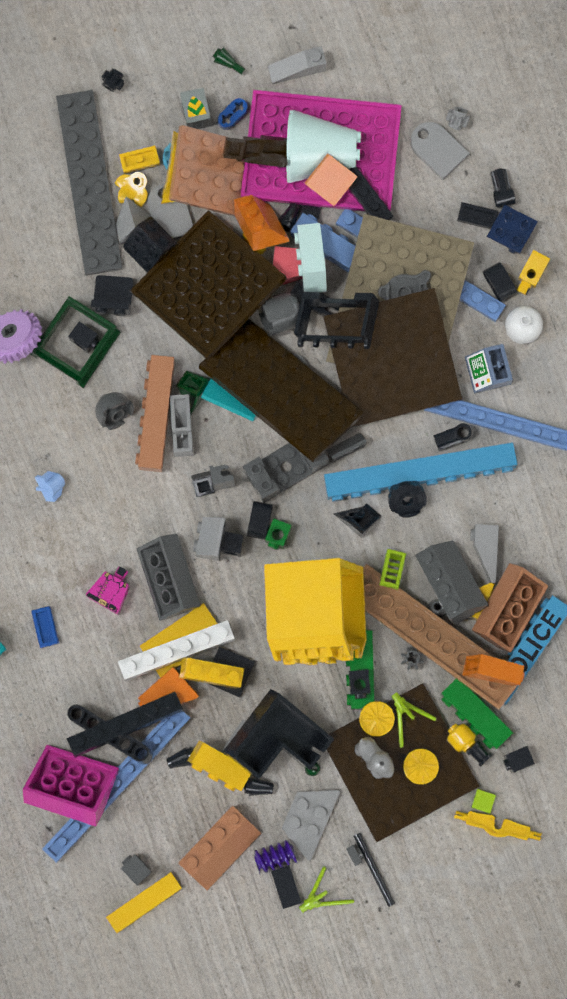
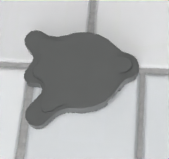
[378,270,431,300]

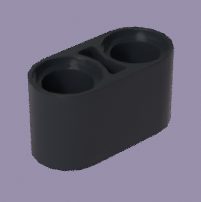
[483,262,517,302]
[247,501,273,540]

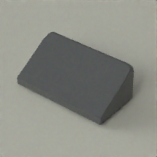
[327,433,367,462]

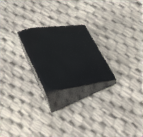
[191,471,215,497]

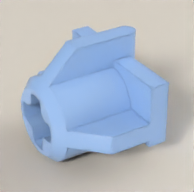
[35,471,65,502]

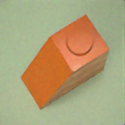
[462,654,525,686]
[138,666,199,706]

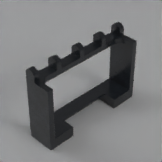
[294,292,380,349]

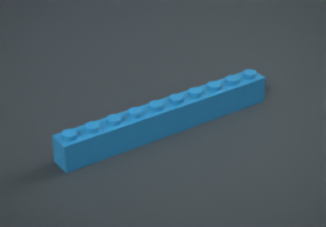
[324,442,517,502]

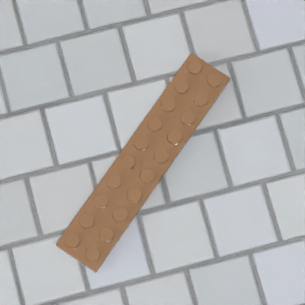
[363,564,518,710]

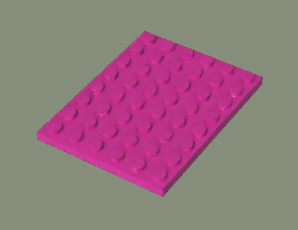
[241,90,402,212]

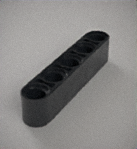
[67,705,153,765]

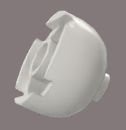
[505,305,543,344]

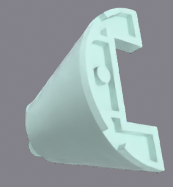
[287,110,361,183]

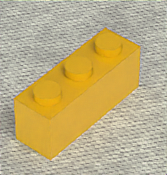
[179,658,244,688]
[187,740,251,792]

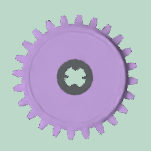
[0,309,43,364]

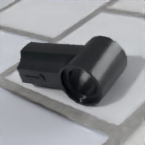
[490,168,516,208]
[433,423,472,451]

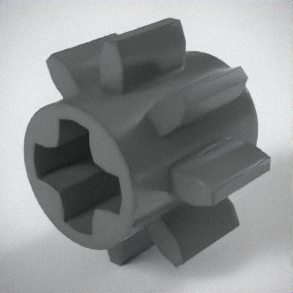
[401,647,424,670]

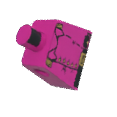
[86,566,130,616]

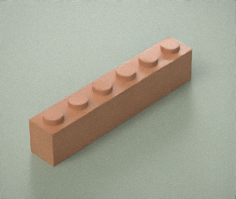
[135,355,175,472]

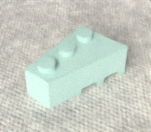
[294,223,327,292]

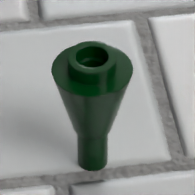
[212,47,245,75]

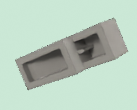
[170,394,194,457]

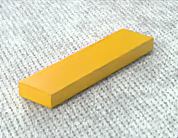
[106,872,182,933]

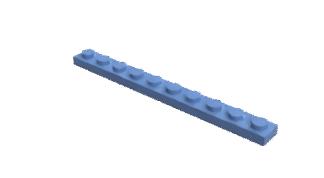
[336,209,506,322]
[42,711,191,863]

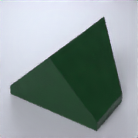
[176,371,209,415]

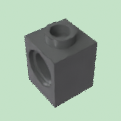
[121,855,152,886]

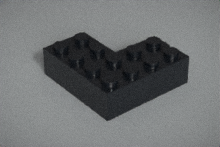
[223,689,334,779]

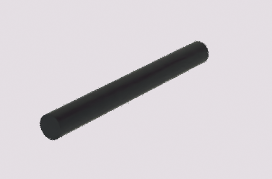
[353,833,395,907]

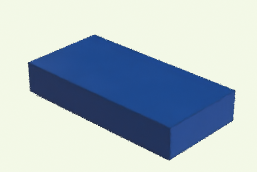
[31,606,59,648]

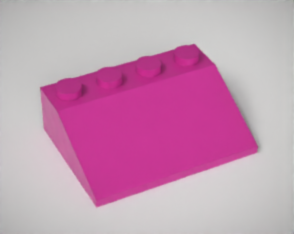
[23,745,119,826]

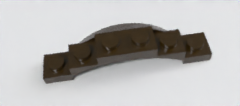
[222,135,288,168]

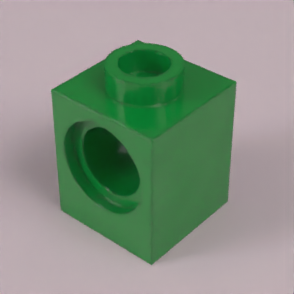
[265,518,292,550]

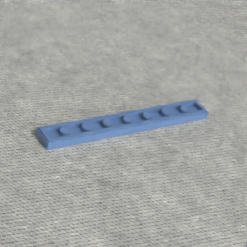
[424,400,567,451]

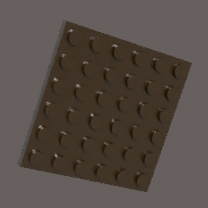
[130,210,287,361]
[323,288,462,428]
[326,683,480,843]

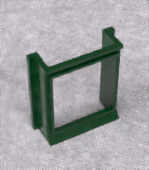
[30,296,121,389]

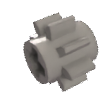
[446,107,470,130]

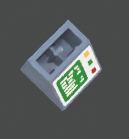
[465,344,513,394]

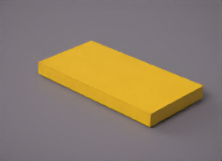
[140,603,218,677]

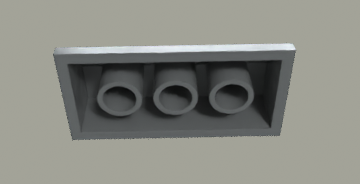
[136,533,200,621]
[415,540,489,625]

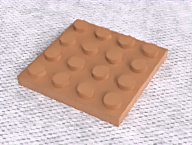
[169,125,245,216]

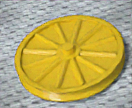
[359,701,395,736]
[403,749,439,784]

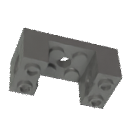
[243,443,329,503]

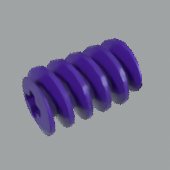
[254,840,297,874]

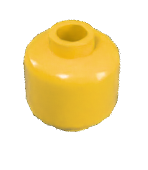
[447,723,476,752]

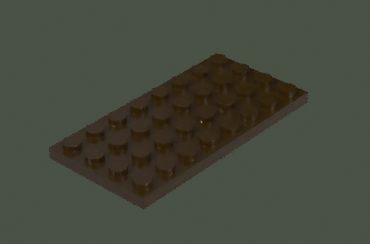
[199,319,364,463]

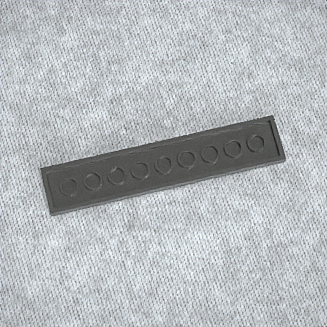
[56,90,123,276]

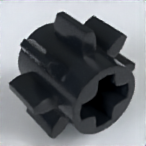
[101,68,125,92]

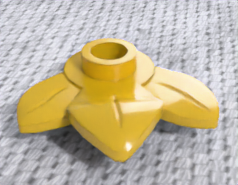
[115,172,148,208]

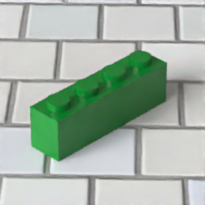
[346,630,374,710]
[440,679,513,750]

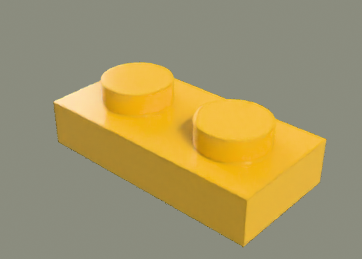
[119,145,160,174]

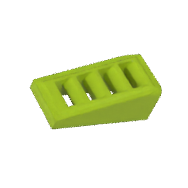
[379,549,406,590]

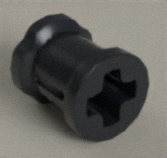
[467,741,492,767]

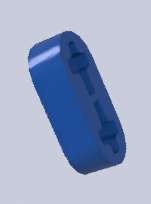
[218,98,248,130]

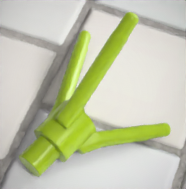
[391,692,436,748]
[299,867,354,913]

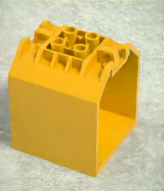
[264,558,366,665]

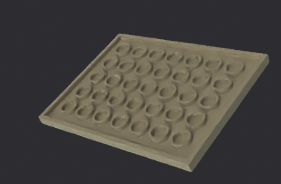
[326,214,475,364]

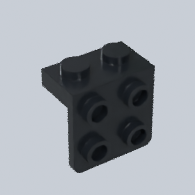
[123,216,177,272]
[91,275,133,316]

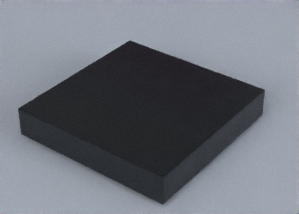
[207,646,255,698]

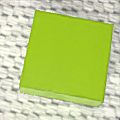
[471,789,496,814]

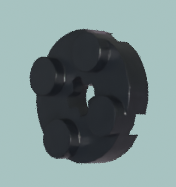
[388,481,427,518]

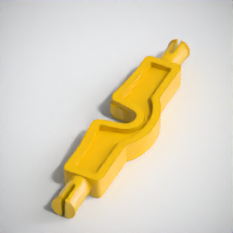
[454,810,542,841]

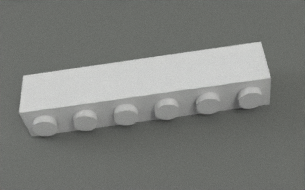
[118,620,235,681]

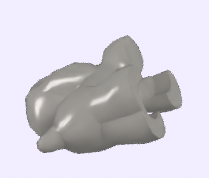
[355,737,394,779]

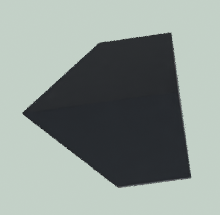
[333,503,381,538]

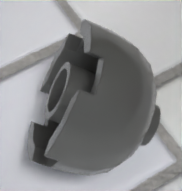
[95,392,134,430]

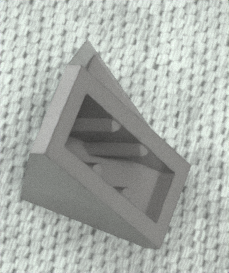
[115,197,151,244]

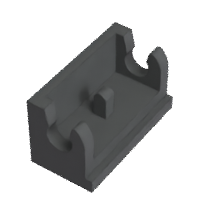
[209,465,235,491]

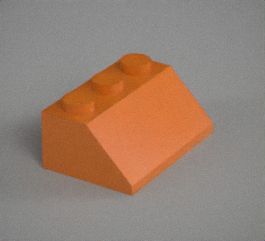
[234,195,289,251]

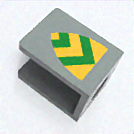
[180,88,212,129]

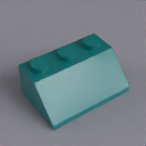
[201,379,258,422]

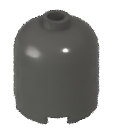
[259,293,301,336]

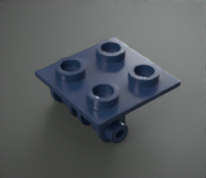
[487,205,538,254]

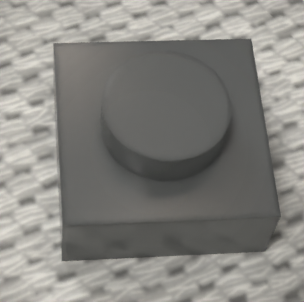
[346,845,364,866]

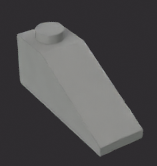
[268,46,327,84]
[470,524,499,585]

